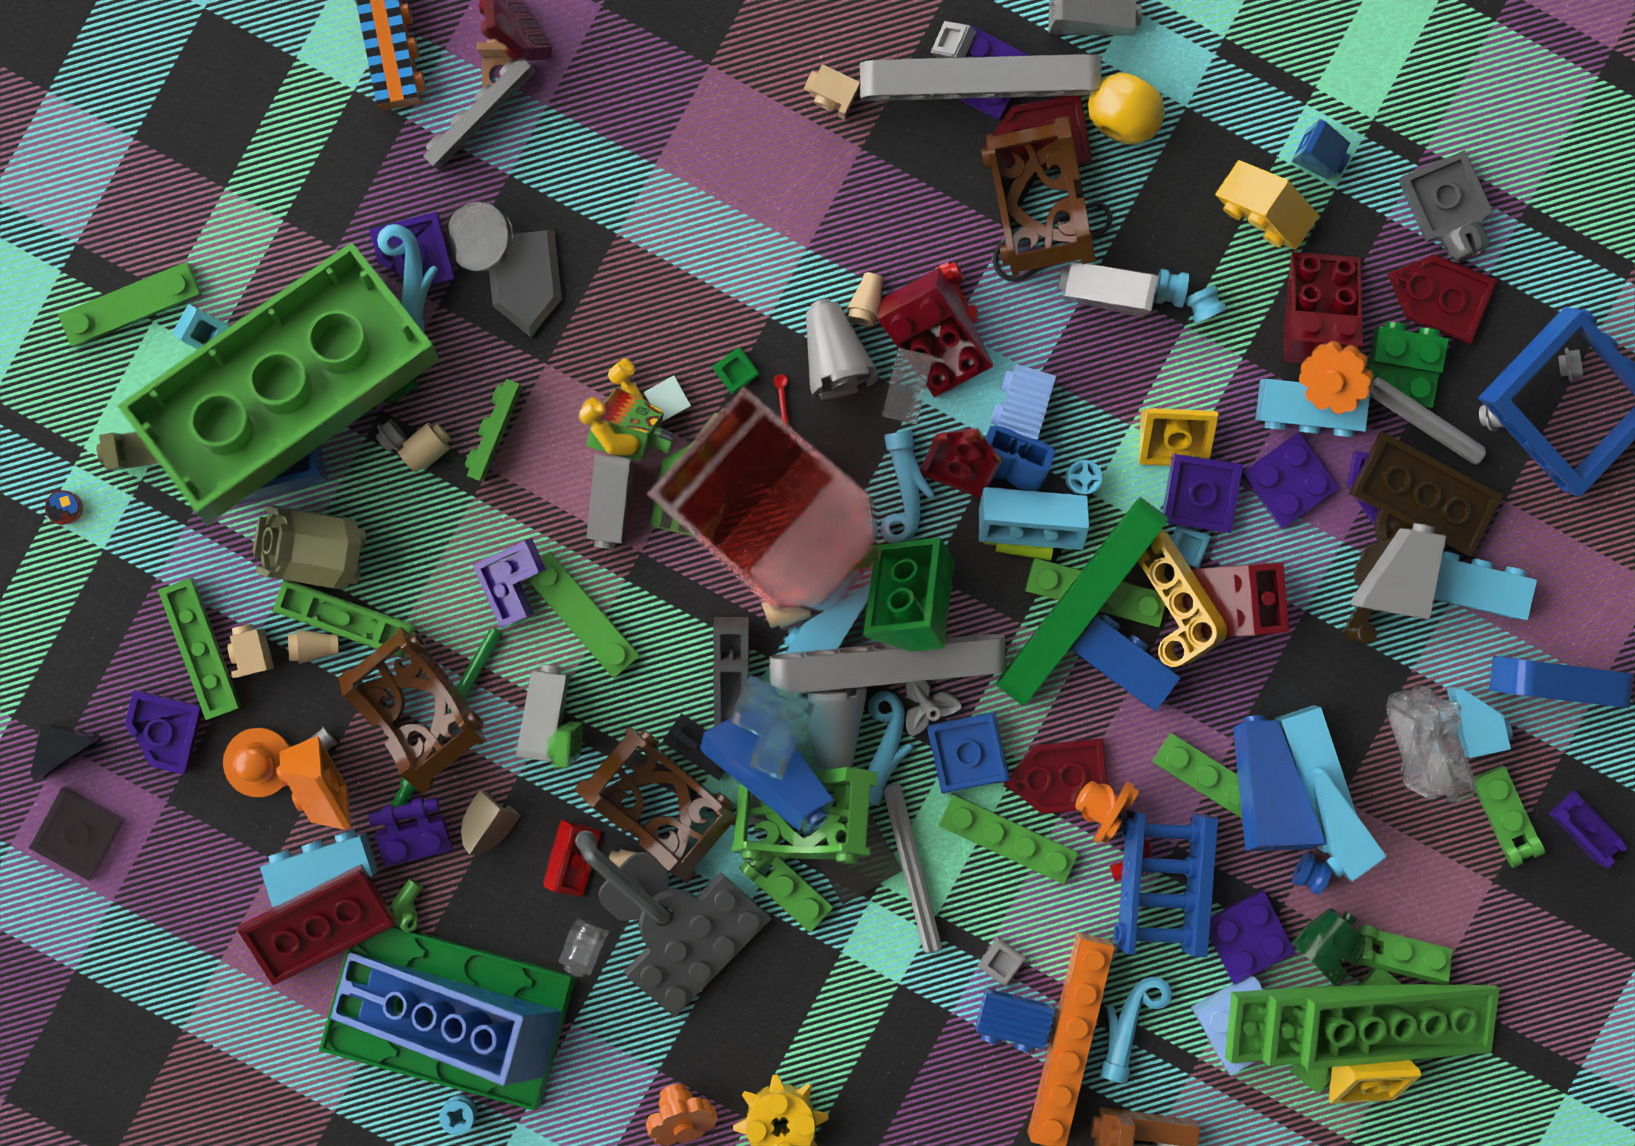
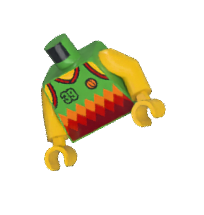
[579,358,676,461]

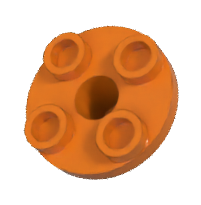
[223,728,292,797]
[1075,780,1139,845]

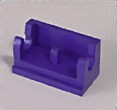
[1549,790,1627,868]

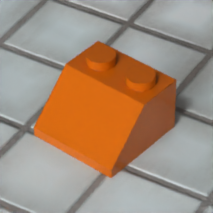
[276,736,351,830]

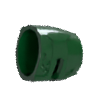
[1292,908,1366,986]

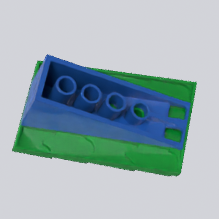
[318,926,576,1111]

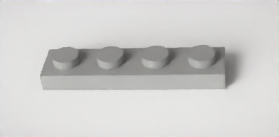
[423,59,536,170]

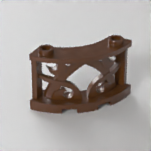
[981,116,1096,277]
[338,627,486,794]
[574,726,736,883]

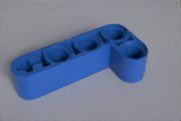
[1489,656,1634,708]

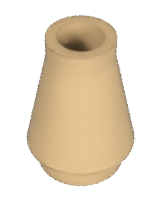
[847,272,884,327]
[288,630,339,664]

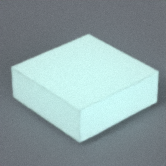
[644,375,691,422]

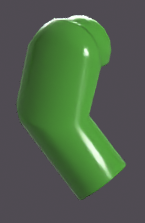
[392,878,423,932]

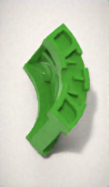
[731,766,877,864]

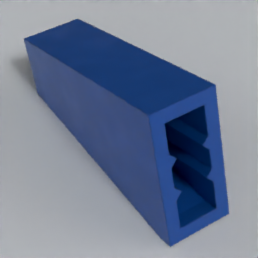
[700,701,833,831]
[1233,715,1324,851]

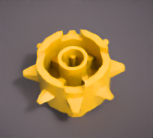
[733,1074,828,1146]

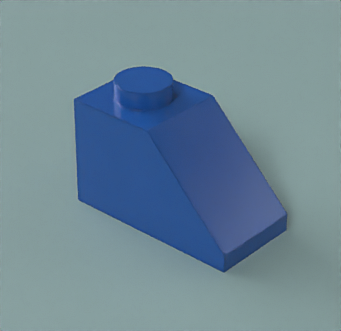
[1291,119,1351,179]

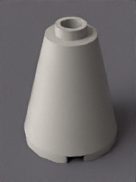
[806,299,879,400]
[798,686,867,770]

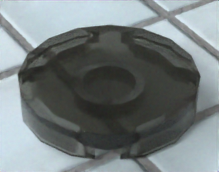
[446,201,514,272]

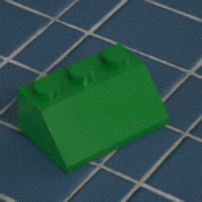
[863,537,955,652]

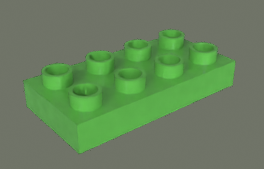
[117,242,440,526]

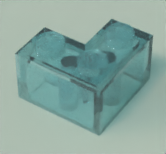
[731,676,815,780]

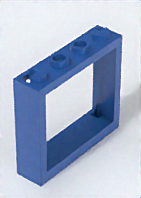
[1478,307,1635,497]

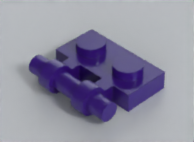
[368,797,453,867]

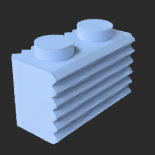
[991,364,1056,440]

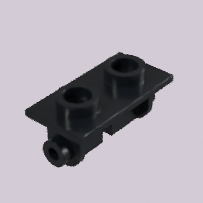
[662,713,726,780]

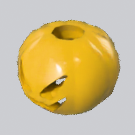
[1088,72,1165,145]

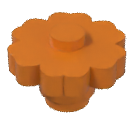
[1299,341,1374,414]
[646,1084,718,1146]

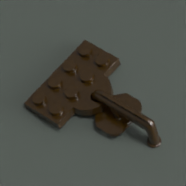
[1343,432,1503,644]

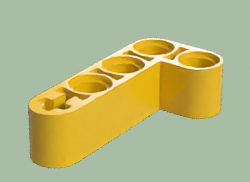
[1138,529,1227,667]

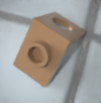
[477,39,517,93]

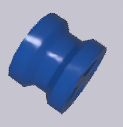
[1292,852,1333,895]

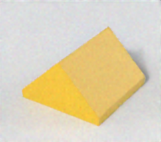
[1139,408,1218,466]
[1329,1060,1421,1104]

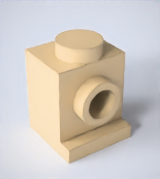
[804,64,860,120]
[228,624,274,678]

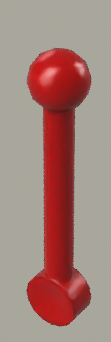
[774,374,794,446]

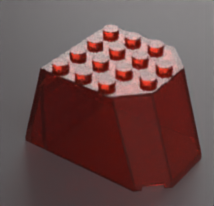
[648,387,878,614]

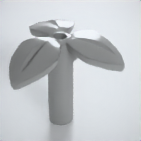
[906,681,962,736]

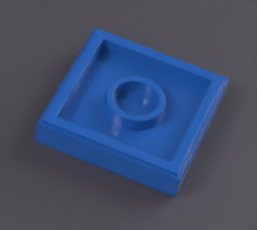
[927,711,1010,794]

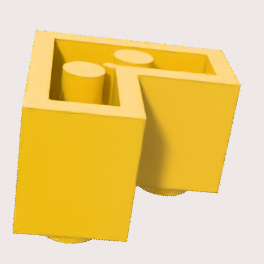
[1215,160,1320,250]

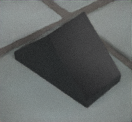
[30,724,102,781]

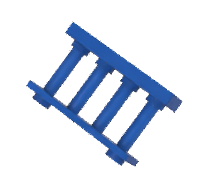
[1114,810,1218,957]

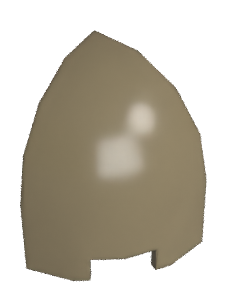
[461,790,521,855]

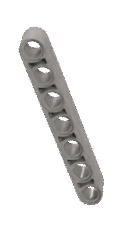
[860,54,1102,101]
[770,634,1006,694]

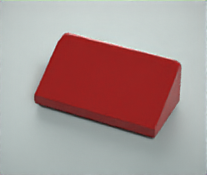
[543,820,601,897]

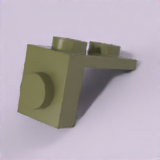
[96,432,159,471]

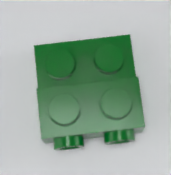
[1367,321,1449,409]

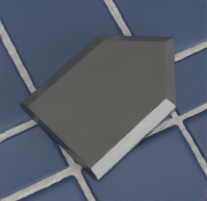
[486,230,562,338]

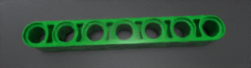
[995,497,1169,706]

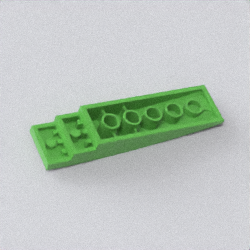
[1225,984,1500,1069]

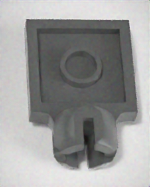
[1398,150,1493,262]

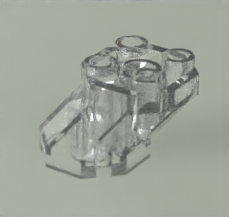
[1386,685,1476,803]

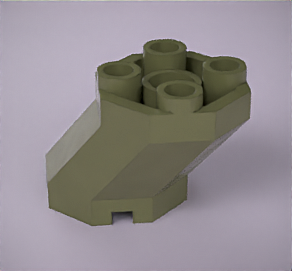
[253,505,366,590]

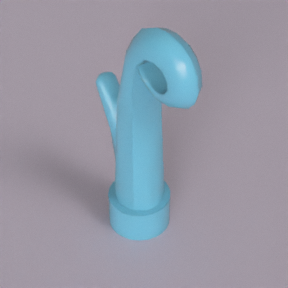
[377,224,437,333]
[881,430,934,543]
[868,691,914,806]
[1100,977,1172,1084]

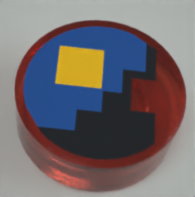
[45,490,83,525]

